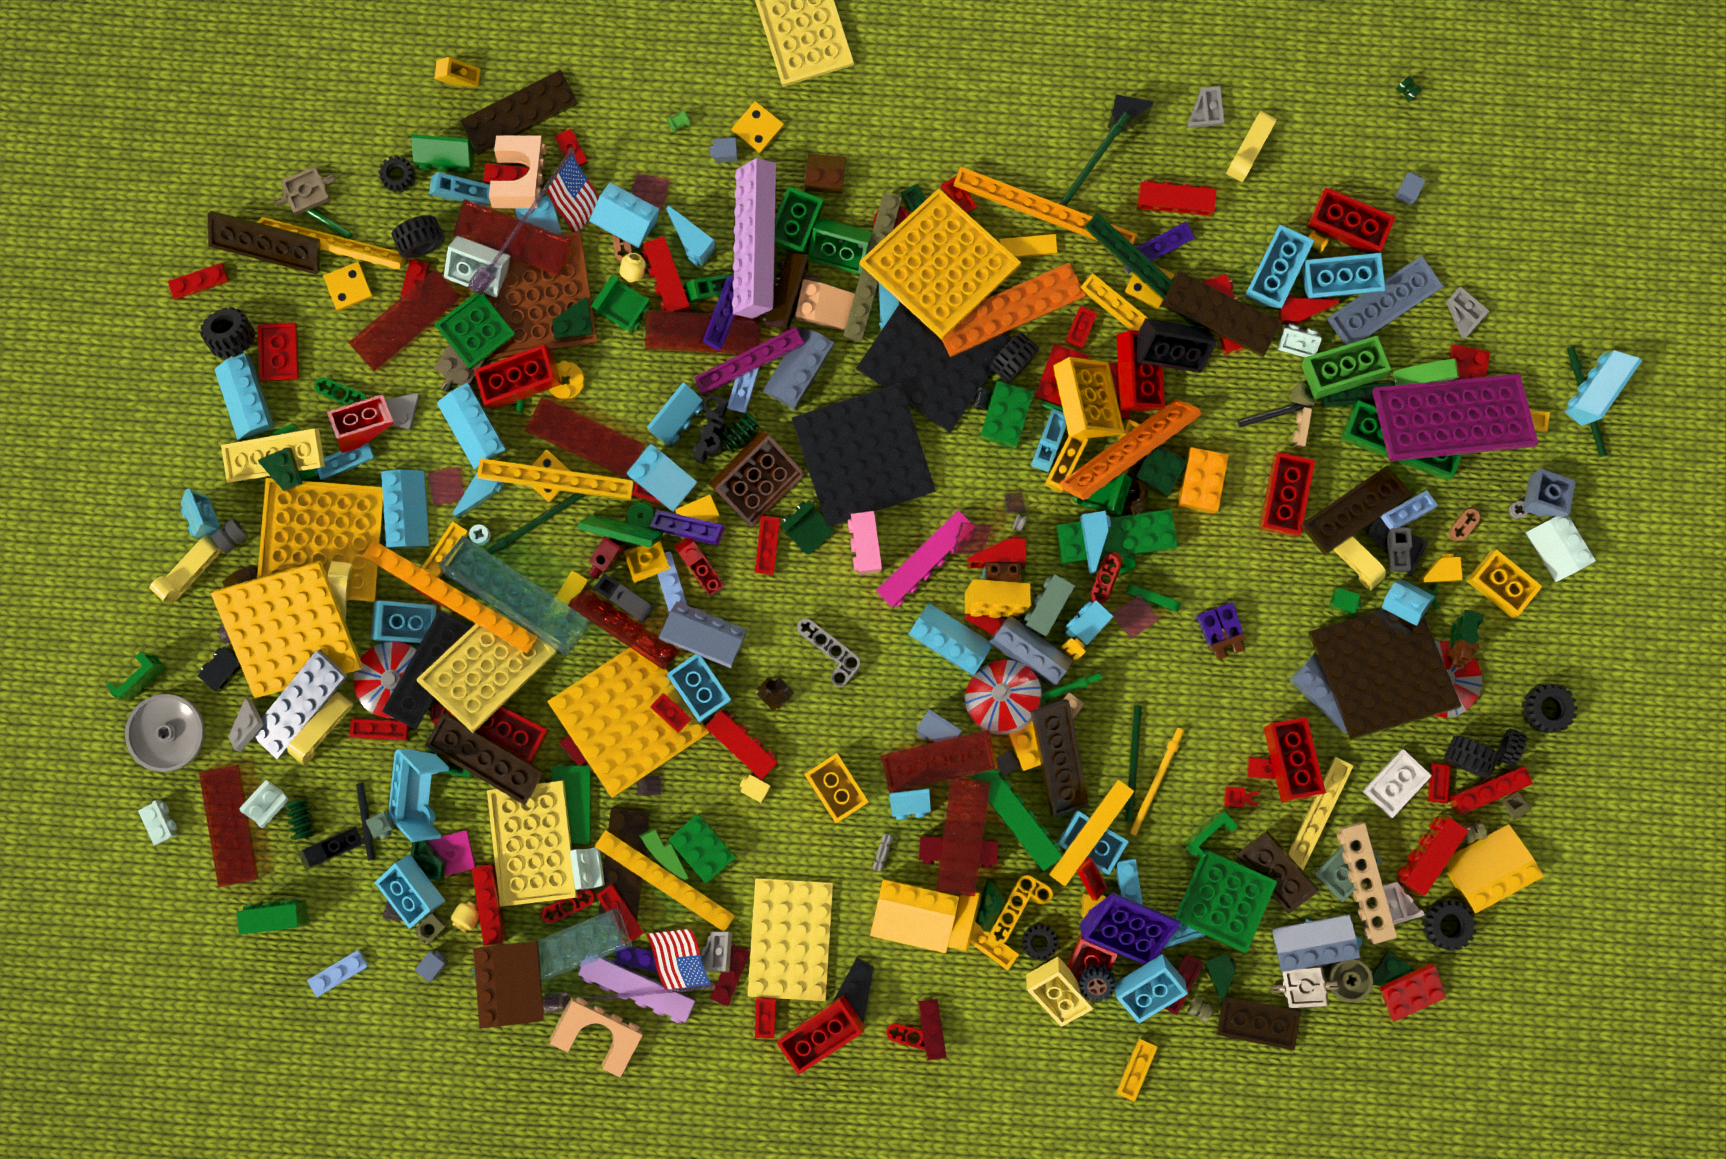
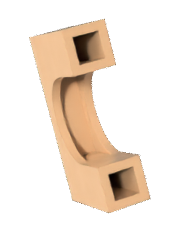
[489,136,547,208]
[549,997,642,1077]

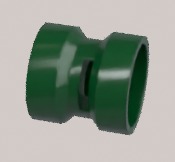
[1396,76,1423,103]

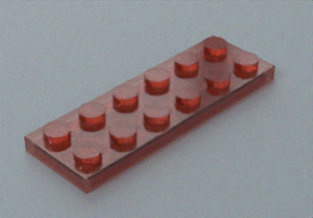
[453,199,571,275]
[348,269,461,371]
[644,310,760,355]
[525,397,645,479]
[568,589,680,670]
[881,730,998,793]
[199,765,259,887]
[936,777,990,897]

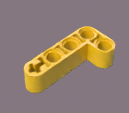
[988,875,1053,946]

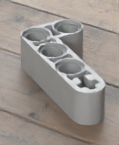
[797,619,860,687]

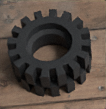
[378,155,416,193]
[1497,728,1527,766]
[1022,924,1058,961]

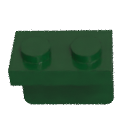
[781,500,834,555]

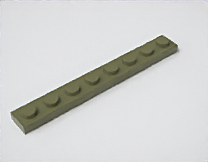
[843,192,902,343]

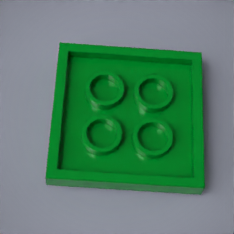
[434,290,516,370]

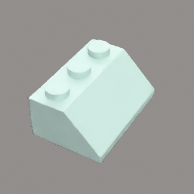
[444,236,510,298]
[1525,516,1596,582]

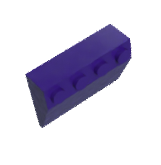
[1080,893,1181,964]

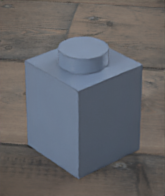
[710,138,738,163]
[1394,172,1426,205]
[415,950,448,982]

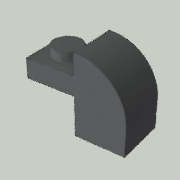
[1387,528,1412,572]

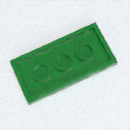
[578,514,663,548]
[551,766,591,844]

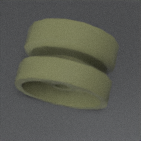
[1324,959,1373,1003]

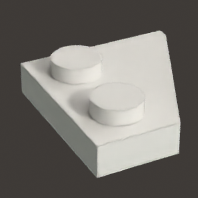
[1383,882,1425,925]

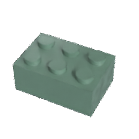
[1022,574,1075,639]

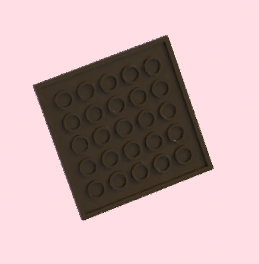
[1308,610,1462,740]

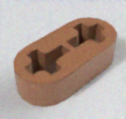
[612,234,633,262]
[1449,509,1480,541]

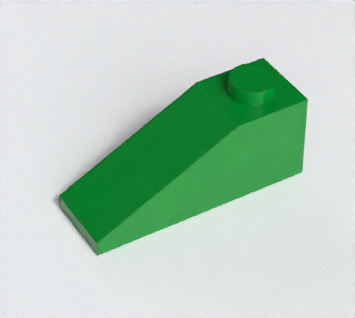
[684,274,734,302]

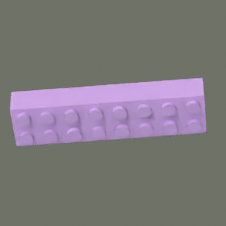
[732,158,776,318]

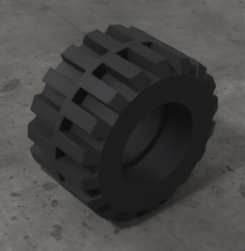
[391,215,445,258]
[200,307,255,359]
[990,332,1039,383]
[1522,684,1578,733]
[1444,735,1500,778]
[1422,900,1477,951]

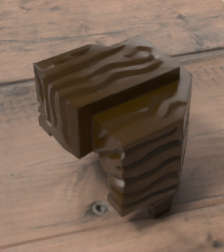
[1122,478,1148,516]
[756,677,794,712]

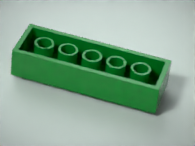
[1340,401,1462,481]
[1055,509,1177,565]
[969,763,1062,871]

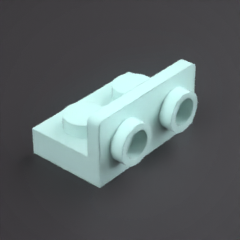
[1277,323,1322,357]
[239,780,288,828]
[138,800,177,845]
[570,847,605,890]

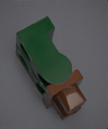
[1447,609,1484,669]

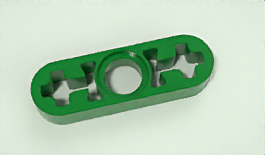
[314,377,368,405]
[1126,584,1181,613]

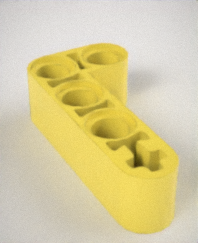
[1226,110,1277,182]
[149,535,222,603]
[1334,537,1386,591]
[327,561,352,623]
[287,692,354,765]

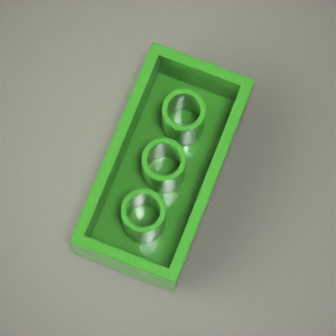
[1301,336,1391,399]

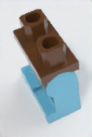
[982,562,1021,583]

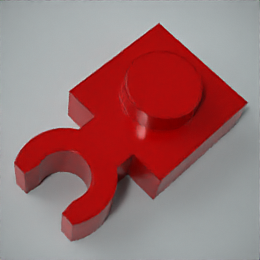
[1224,787,1259,808]

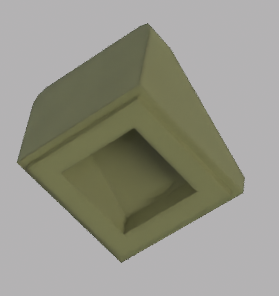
[1291,382,1315,406]
[1502,791,1530,820]

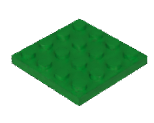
[1174,849,1277,954]

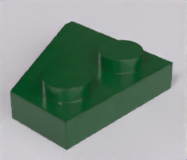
[552,297,593,340]
[258,448,303,491]
[410,840,447,882]
[977,878,1005,932]
[1372,951,1415,986]

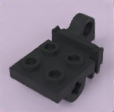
[693,396,729,464]

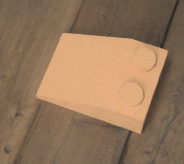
[795,279,855,331]

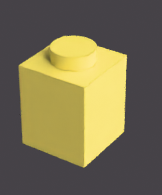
[740,774,771,803]

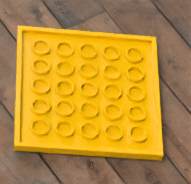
[859,189,1021,339]
[257,478,383,602]
[211,561,363,698]
[547,638,709,798]

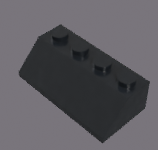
[1137,318,1217,373]

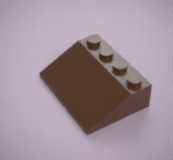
[708,431,805,528]
[473,941,545,1029]

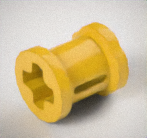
[1308,230,1329,254]

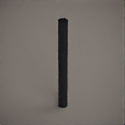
[1237,403,1312,428]
[356,783,376,861]

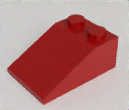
[327,394,394,453]
[967,536,1026,569]
[1067,933,1118,1000]

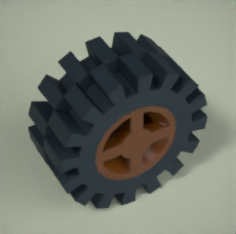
[1079,963,1115,1002]

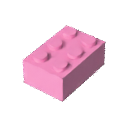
[848,511,882,575]

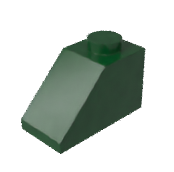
[1205,953,1237,1002]

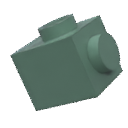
[365,811,397,839]

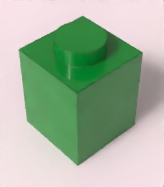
[1329,588,1361,615]

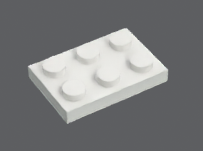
[1362,749,1432,818]

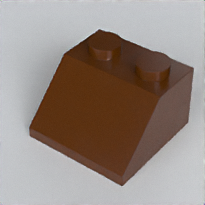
[805,154,846,194]

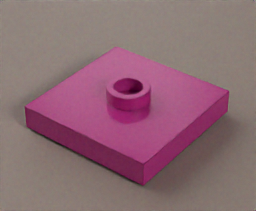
[429,830,476,876]

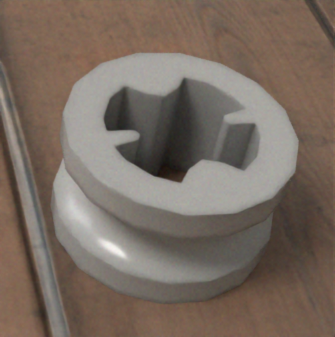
[1509,501,1528,519]
[1012,513,1027,532]

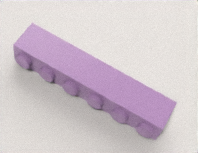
[578,951,696,1024]

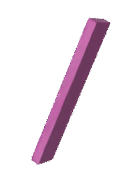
[694,326,805,395]

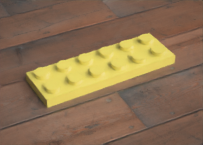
[221,428,325,483]

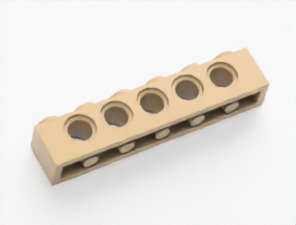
[1337,822,1397,944]

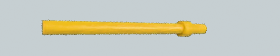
[1129,728,1184,836]

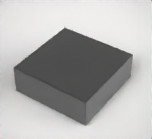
[993,750,1020,777]

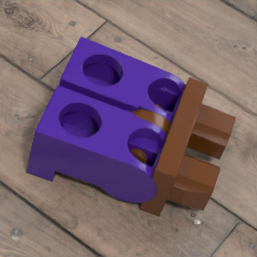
[1195,602,1246,660]

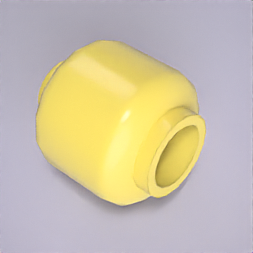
[620,253,646,282]
[451,901,479,932]

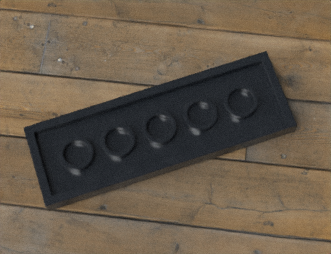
[381,610,472,730]

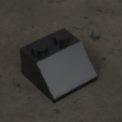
[1107,94,1153,132]

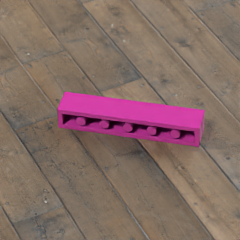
[876,510,975,608]

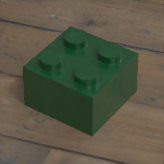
[1134,446,1187,498]

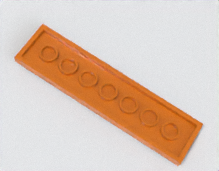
[942,263,1086,357]
[1060,399,1201,500]

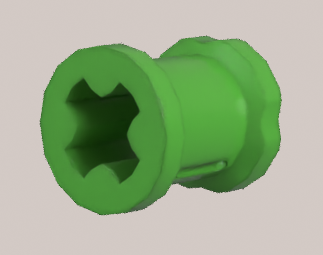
[666,110,691,133]

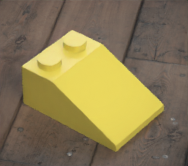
[1026,957,1093,1027]

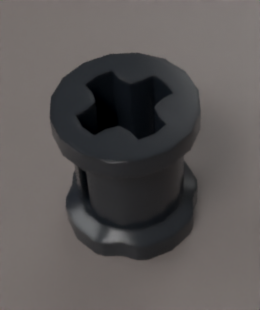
[972,387,993,411]

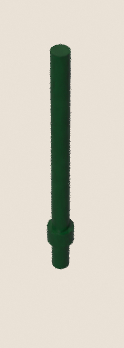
[1059,111,1130,207]
[1567,346,1607,457]
[485,493,586,557]
[1125,705,1142,822]

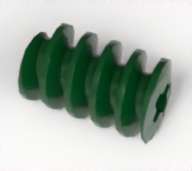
[719,412,760,453]
[284,798,315,840]

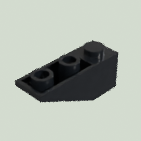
[594,573,654,623]
[298,827,364,871]

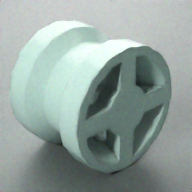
[469,524,491,545]

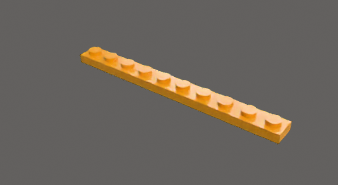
[953,167,1137,245]
[363,540,538,654]

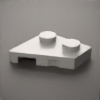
[1187,86,1225,128]
[1446,286,1489,339]
[385,393,420,430]
[229,698,264,752]
[701,932,732,972]

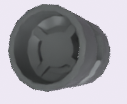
[211,518,249,554]

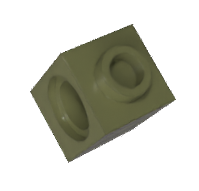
[415,912,449,944]

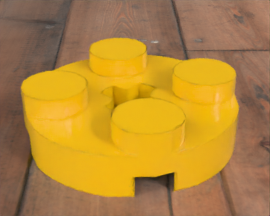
[549,361,585,400]

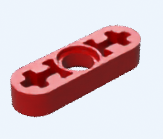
[1091,552,1123,604]
[541,889,595,924]
[886,1023,925,1050]

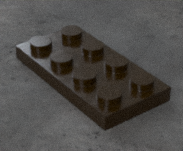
[1237,830,1319,914]
[1216,996,1301,1051]

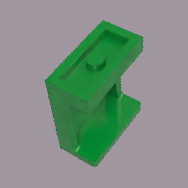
[591,275,652,334]
[1073,473,1133,515]
[106,652,167,699]
[1185,811,1238,858]

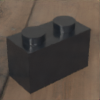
[198,647,242,692]

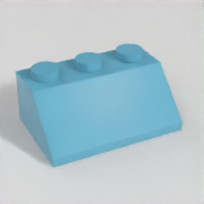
[589,182,659,248]
[647,382,704,447]

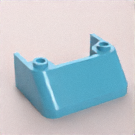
[389,749,449,842]

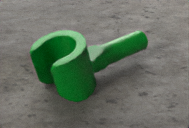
[1426,583,1439,610]

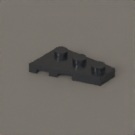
[1366,519,1428,576]
[833,957,874,1024]

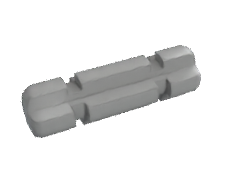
[873,834,893,872]

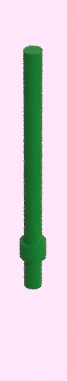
[1042,672,1102,701]

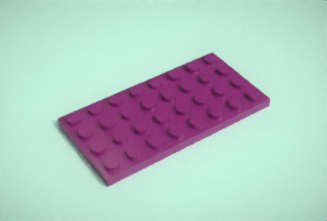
[1372,374,1539,461]

